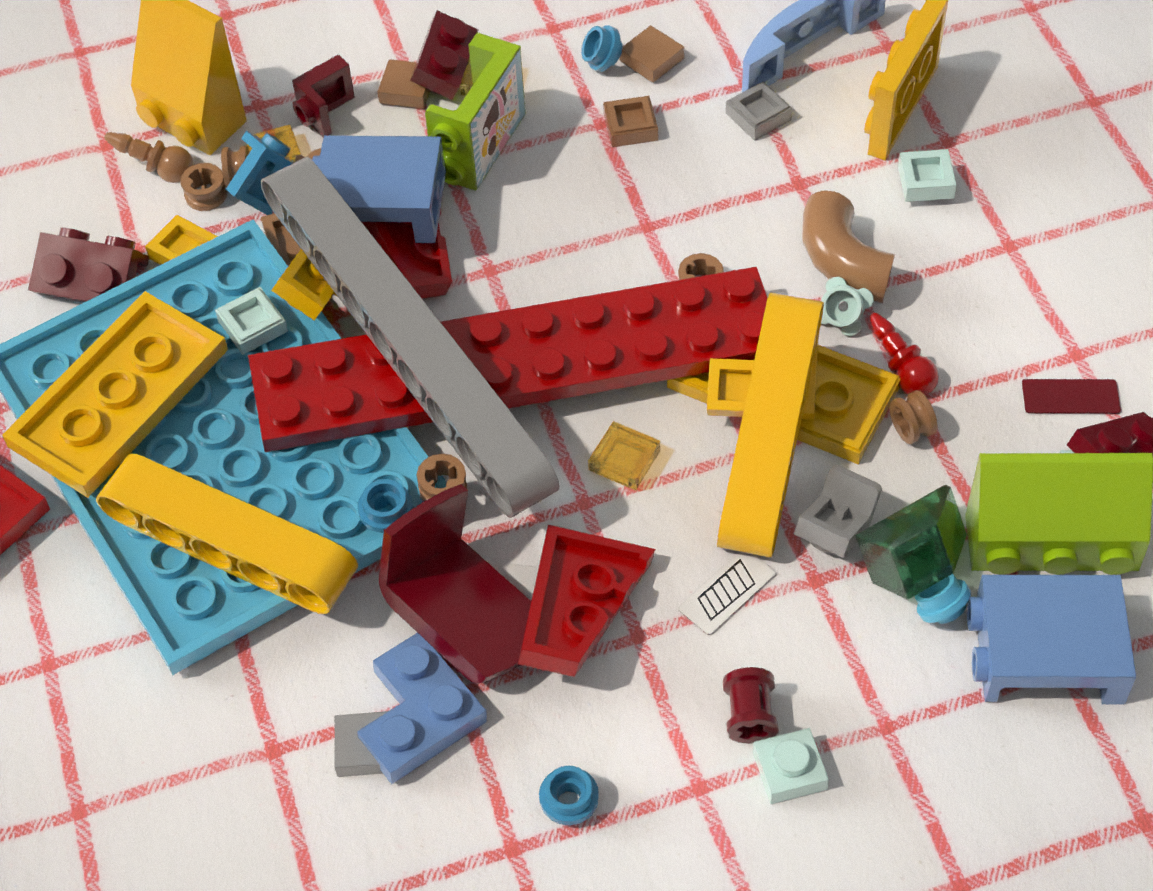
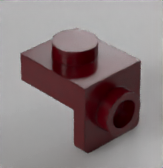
[292,54,355,137]

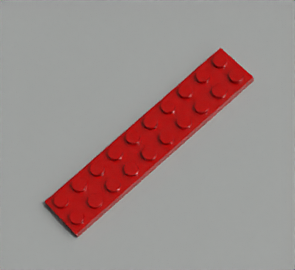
[248,266,768,452]

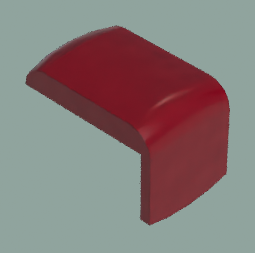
[379,484,531,684]

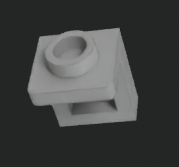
[794,464,882,558]

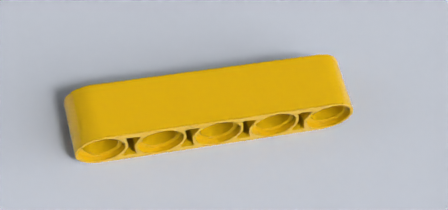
[717,292,824,558]
[96,454,358,614]

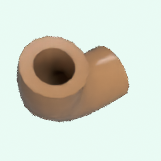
[802,190,895,303]

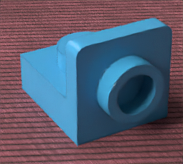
[226,130,295,215]

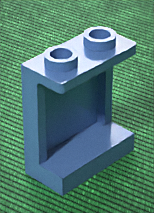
[312,135,446,243]
[967,575,1136,705]

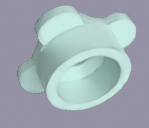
[821,277,874,336]

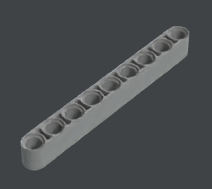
[261,157,560,518]

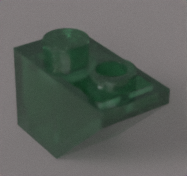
[855,485,967,599]

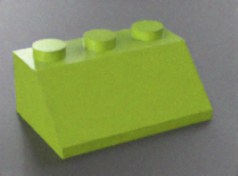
[965,453,1153,575]

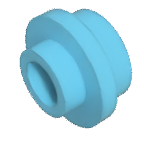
[914,572,971,624]

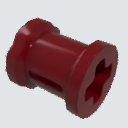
[723,667,779,744]

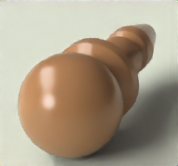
[104,132,194,183]

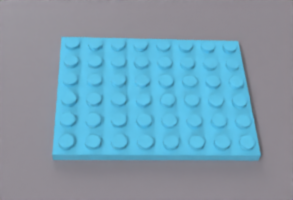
[0,219,447,675]

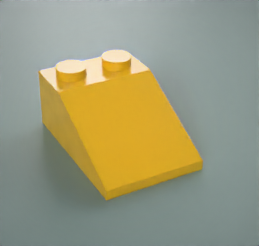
[131,0,247,156]

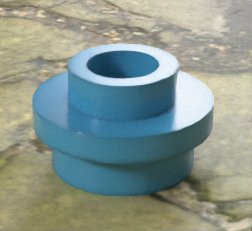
[581,25,623,72]
[358,479,413,533]
[539,766,599,825]

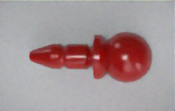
[870,313,939,396]

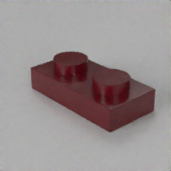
[410,10,478,100]
[1067,412,1153,456]

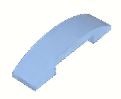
[742,0,886,92]

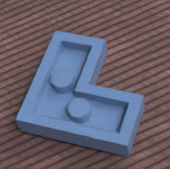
[357,633,487,784]

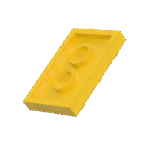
[864,0,948,160]

